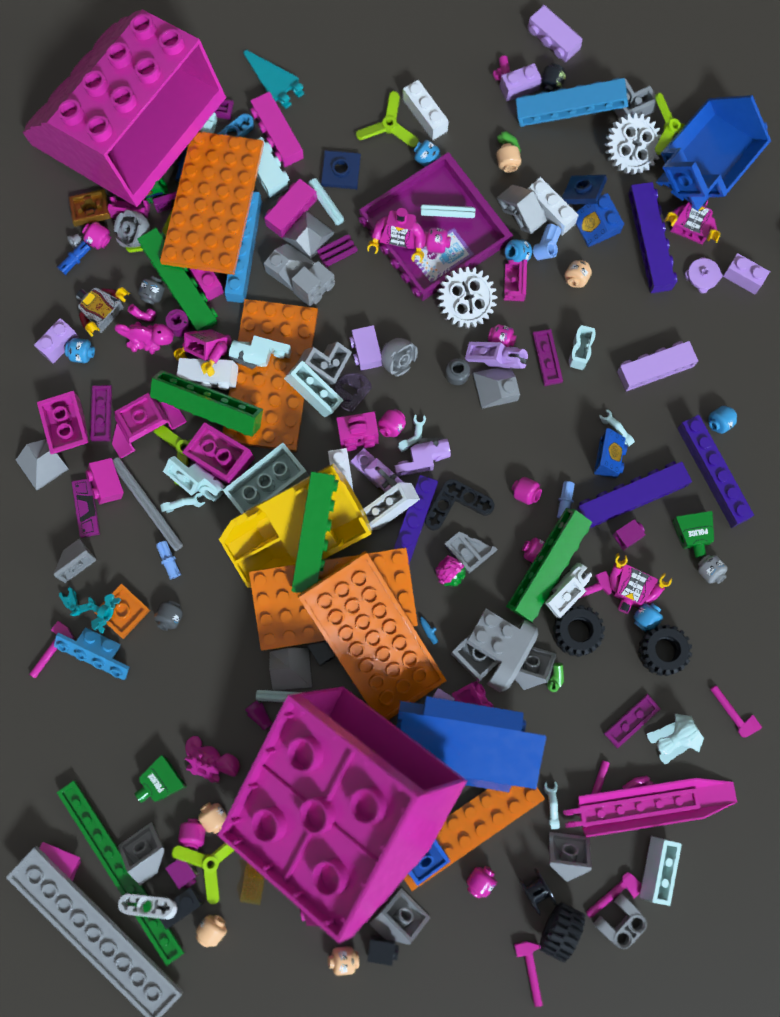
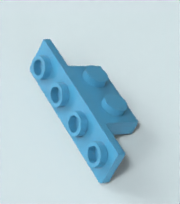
[54,627,130,680]

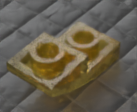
[240,862,265,905]

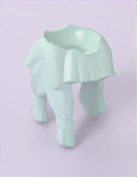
[647,714,704,764]

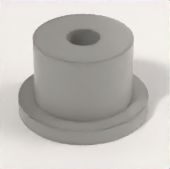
[67,234,82,249]

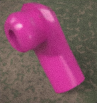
[493,56,510,81]
[128,304,156,322]
[623,775,653,789]

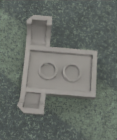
[466,609,539,692]

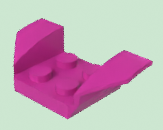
[112,393,187,459]

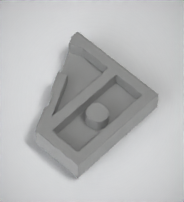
[444,532,498,574]

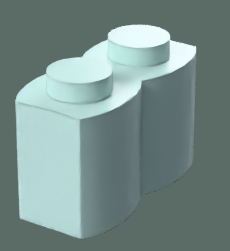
[569,325,595,370]

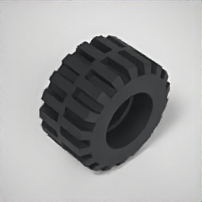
[553,605,605,657]
[638,625,692,676]
[540,902,585,963]

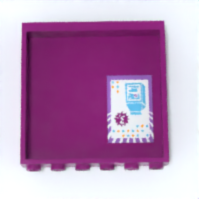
[359,152,513,301]

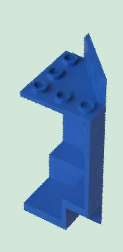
[656,95,771,211]
[396,696,546,792]

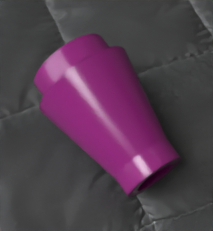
[245,700,272,730]

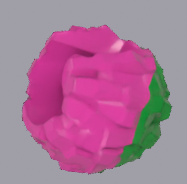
[435,555,466,586]

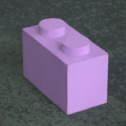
[500,63,542,102]
[723,253,770,294]
[34,318,79,364]
[349,325,382,371]

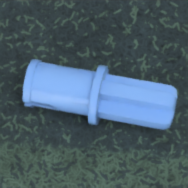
[557,481,575,518]
[156,541,181,580]

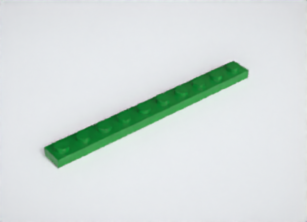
[57,781,185,966]

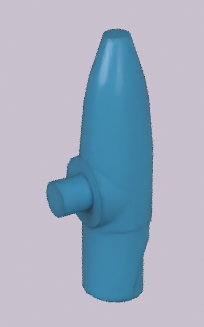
[420,617,438,645]

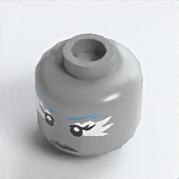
[698,555,727,584]

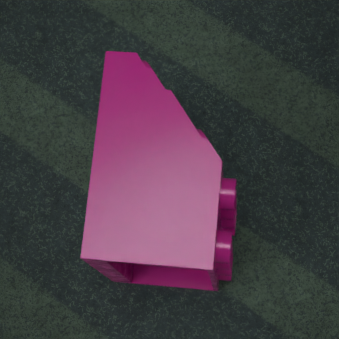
[23,9,226,207]
[217,687,467,943]

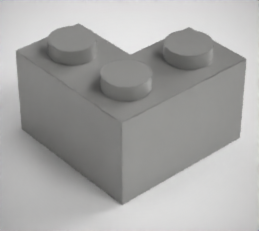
[614,78,657,119]
[497,185,547,234]
[291,261,335,307]
[297,342,352,385]

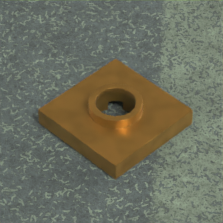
[69,189,111,227]

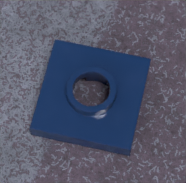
[321,150,361,189]
[562,175,607,204]

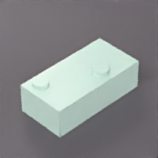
[223,443,309,514]

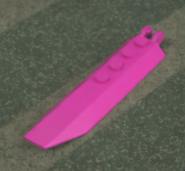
[563,778,737,838]

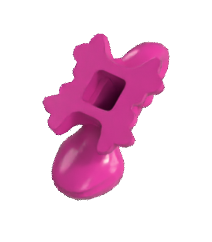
[114,321,174,355]
[185,736,240,783]

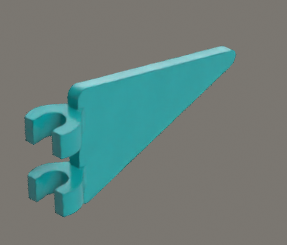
[244,50,304,109]

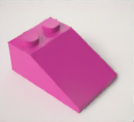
[37,391,89,455]
[182,422,255,485]

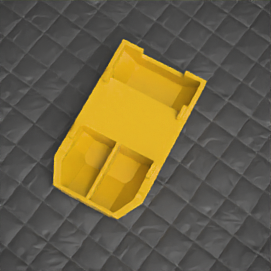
[219,463,372,588]

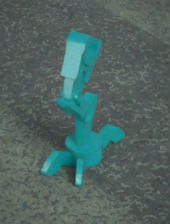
[59,587,121,634]

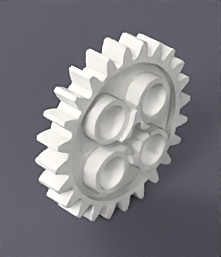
[605,113,661,174]
[437,267,497,328]

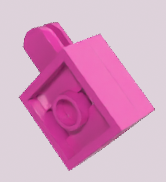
[337,412,379,451]

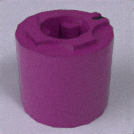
[166,309,191,337]

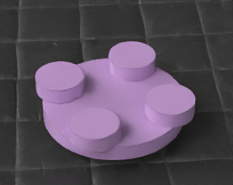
[685,257,722,293]

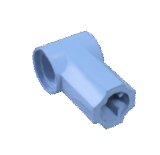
[533,224,561,260]

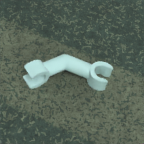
[599,410,635,446]
[398,414,426,453]
[160,493,205,513]
[544,782,559,829]

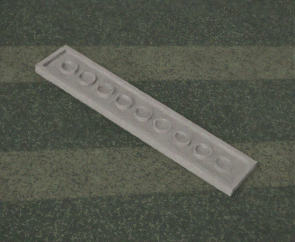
[6,846,183,1017]

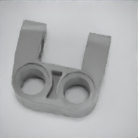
[593,894,647,949]

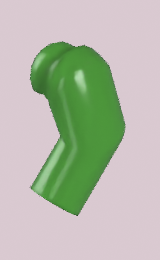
[497,131,521,152]
[547,663,564,692]

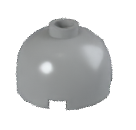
[114,210,150,248]
[381,338,418,376]

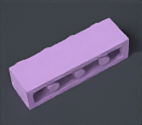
[617,341,698,391]

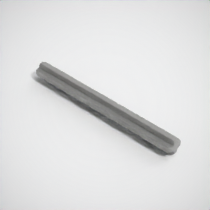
[113,457,183,551]

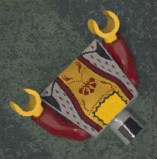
[76,287,130,337]

